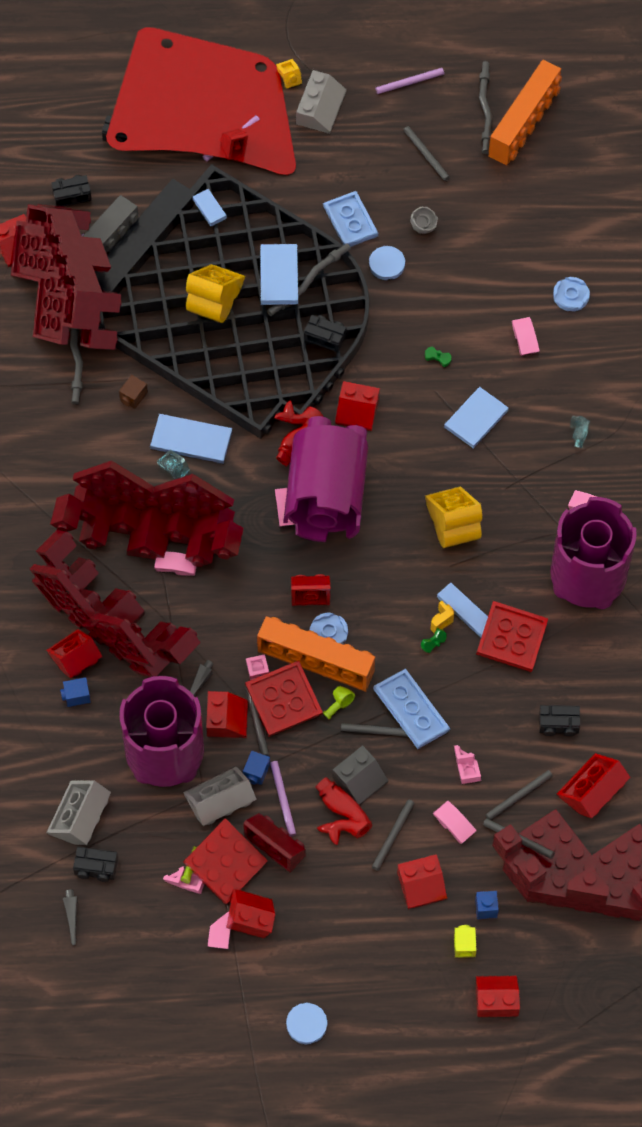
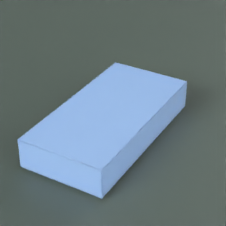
[193,189,227,226]

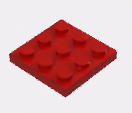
[476,601,548,672]
[245,660,323,737]
[183,818,268,904]

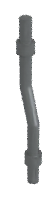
[479,61,493,154]
[267,243,351,316]
[70,328,83,405]

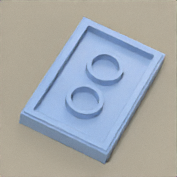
[323,191,378,247]
[444,387,509,449]

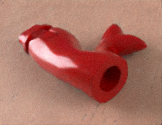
[274,401,323,466]
[315,777,373,845]

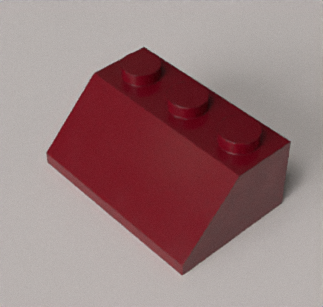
[243,813,306,873]

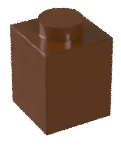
[119,375,148,409]

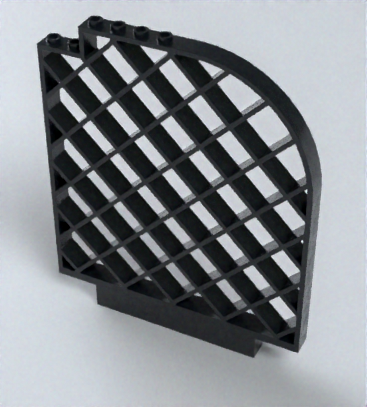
[95,164,369,439]

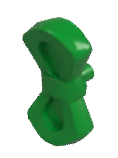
[424,346,452,367]
[421,628,447,653]

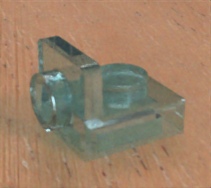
[570,416,590,448]
[157,450,190,480]

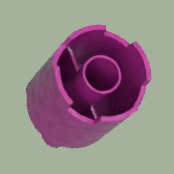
[283,416,368,542]
[550,497,637,609]
[119,676,204,787]

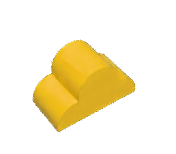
[186,264,245,323]
[425,487,482,548]

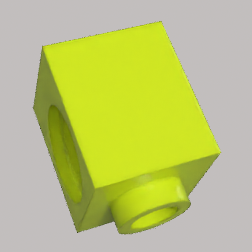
[454,925,476,958]

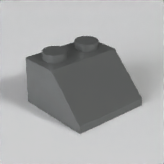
[332,745,388,805]

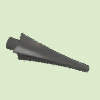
[190,660,214,696]
[63,890,78,945]

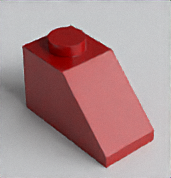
[221,129,248,160]

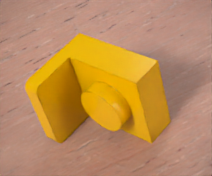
[276,59,302,88]
[431,601,454,634]

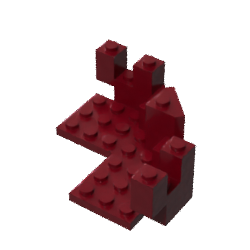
[11,204,122,350]
[50,460,244,567]
[29,530,201,677]
[492,809,642,921]

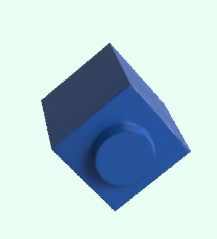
[60,677,91,707]
[243,750,270,785]
[475,891,499,919]

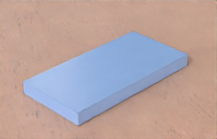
[261,244,298,305]
[150,414,232,464]
[373,669,450,749]

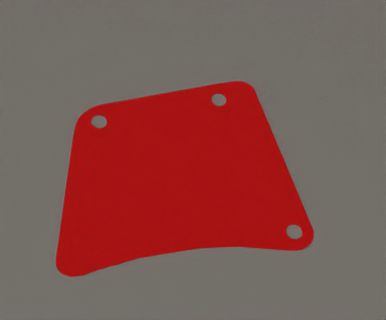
[106,27,296,175]

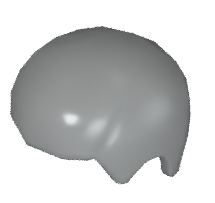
[410,207,438,234]

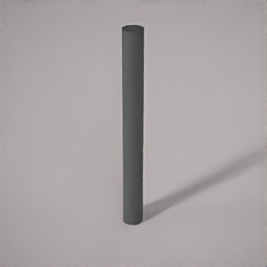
[403,126,450,181]
[245,686,269,756]
[341,723,408,737]
[485,770,553,820]
[372,799,415,871]
[483,819,555,859]

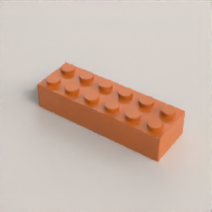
[488,60,562,165]
[257,616,375,692]

